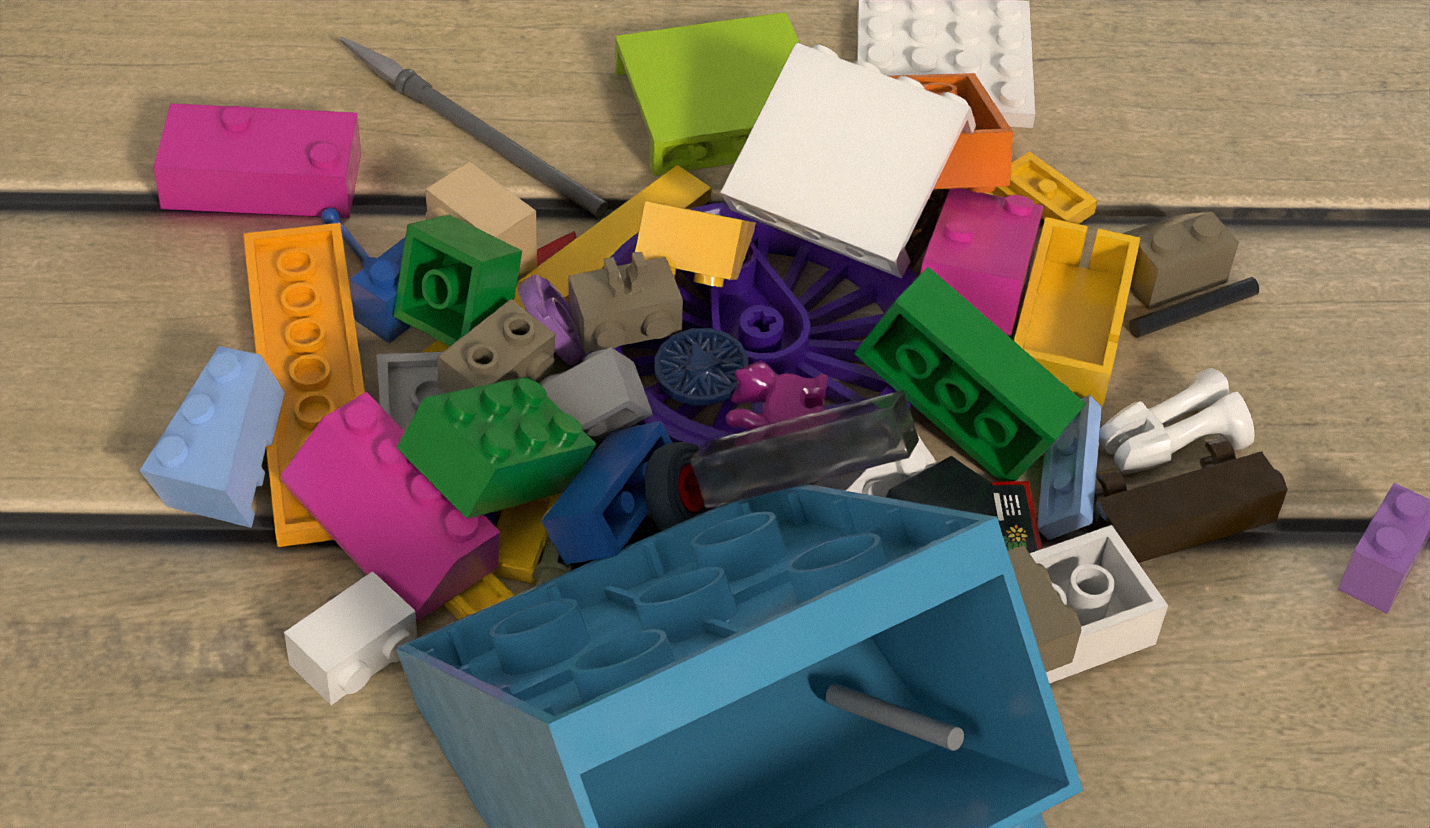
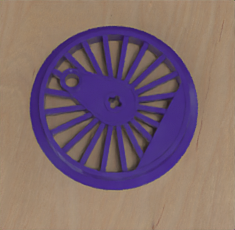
[589,202,917,473]

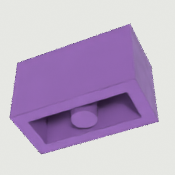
[1338,483,1430,614]

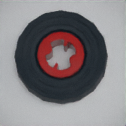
[645,442,718,531]

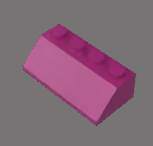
[281,391,500,622]

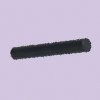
[1129,277,1259,338]

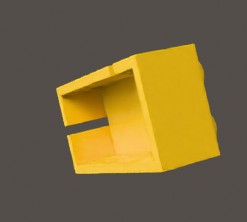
[1014,217,1141,413]

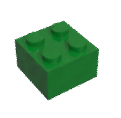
[393,215,522,346]

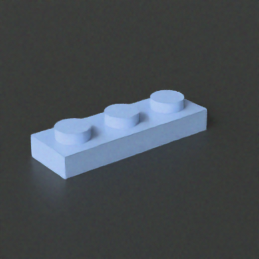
[1037,395,1102,540]

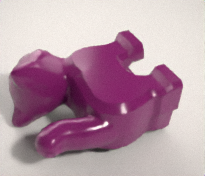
[726,361,828,446]

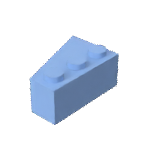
[139,346,285,528]

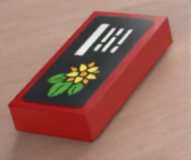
[988,481,1042,553]

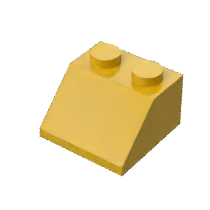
[635,201,756,287]

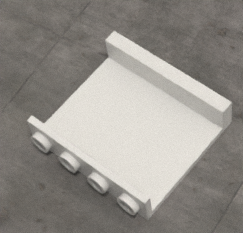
[720,42,976,278]

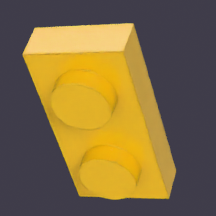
[1006,151,1098,224]

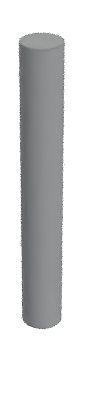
[826,683,964,751]

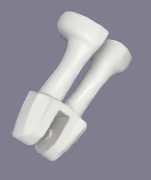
[1099,368,1255,475]

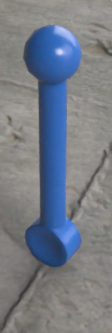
[321,207,377,268]

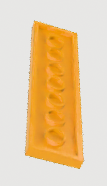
[243,223,365,547]

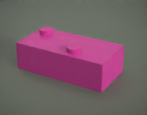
[153,103,361,218]
[920,188,1044,335]

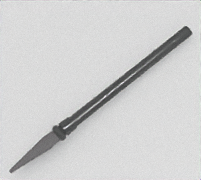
[340,37,608,218]

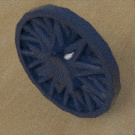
[655,328,748,405]

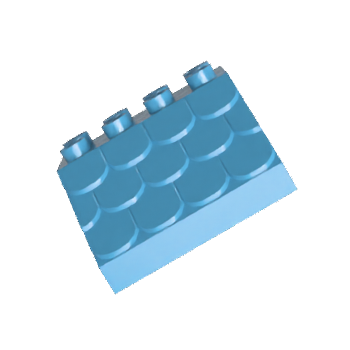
[396,479,1083,828]

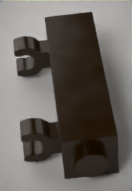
[1088,437,1288,563]

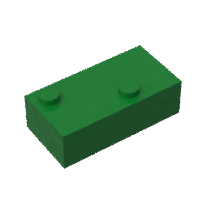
[854,267,1086,482]

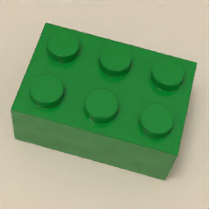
[397,377,596,519]

